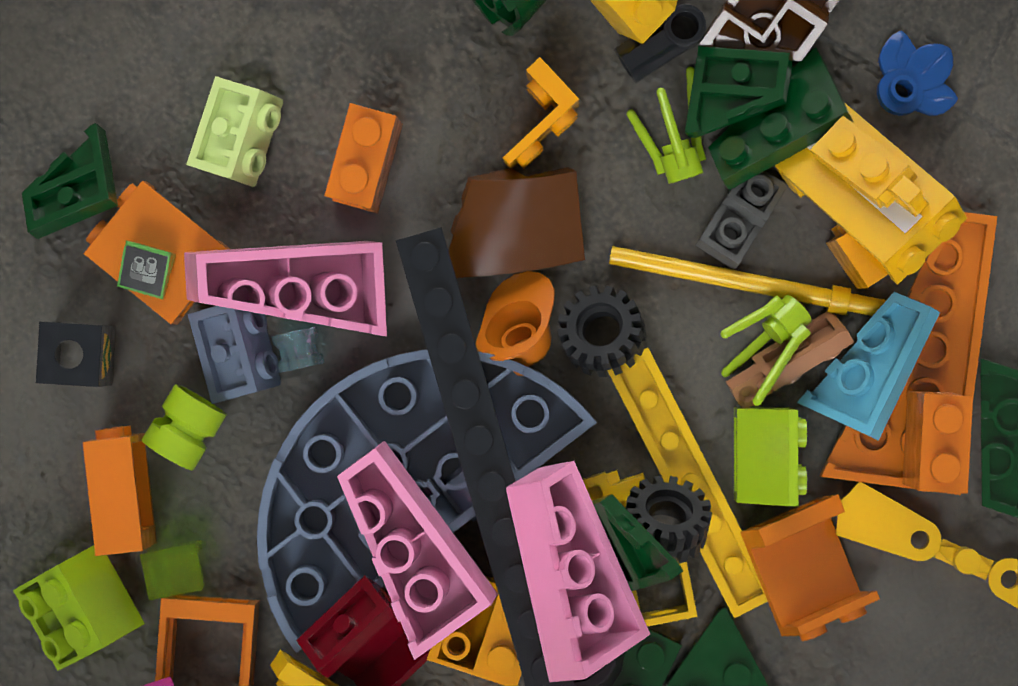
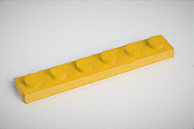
[607,347,768,619]

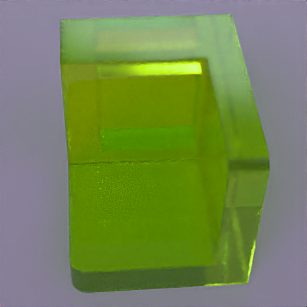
[140,540,205,600]

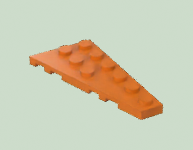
[819,212,998,495]

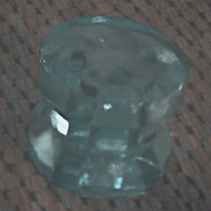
[272,327,325,373]

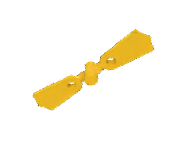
[835,482,1018,608]

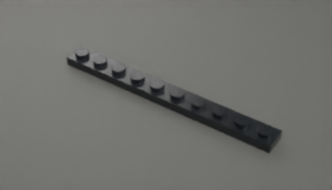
[395,227,575,686]

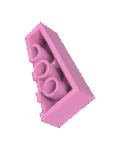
[184,241,387,337]
[337,441,498,660]
[506,461,650,682]

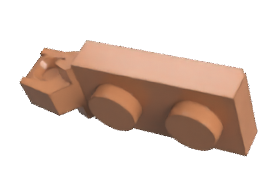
[726,311,854,408]

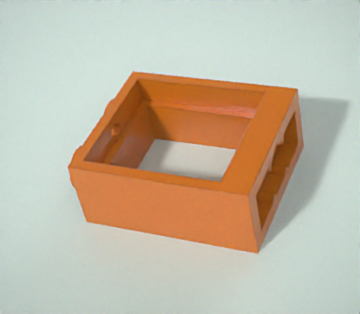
[83,425,157,556]
[155,593,260,686]

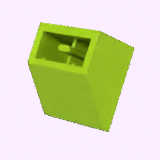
[734,407,807,506]
[13,545,145,671]

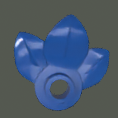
[877,31,958,116]

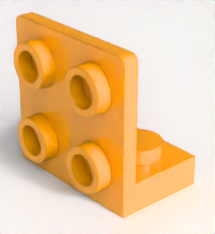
[503,57,579,169]

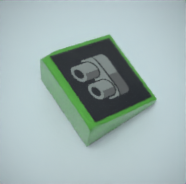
[117,240,176,299]

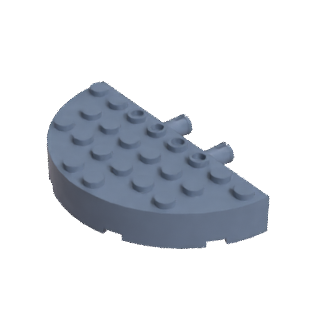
[257,349,597,653]

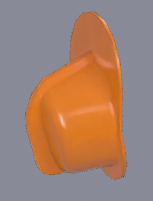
[476,271,555,376]

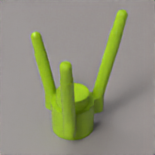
[626,66,706,184]
[720,295,812,406]

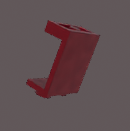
[296,575,430,686]

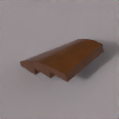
[699,0,839,61]
[448,167,585,278]

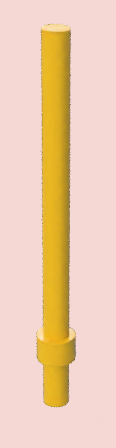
[609,246,886,316]

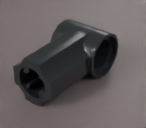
[614,4,706,84]

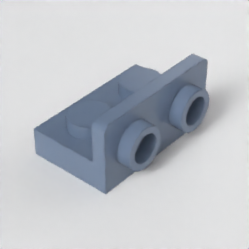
[188,306,281,404]

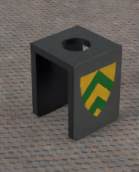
[36,321,116,387]

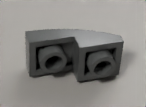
[695,171,788,270]

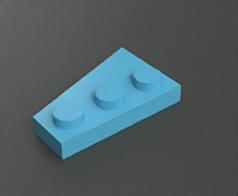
[797,292,940,441]

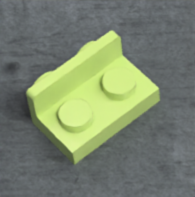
[186,76,283,187]

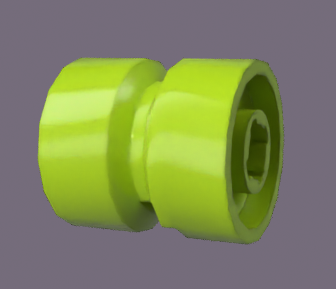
[141,384,228,471]

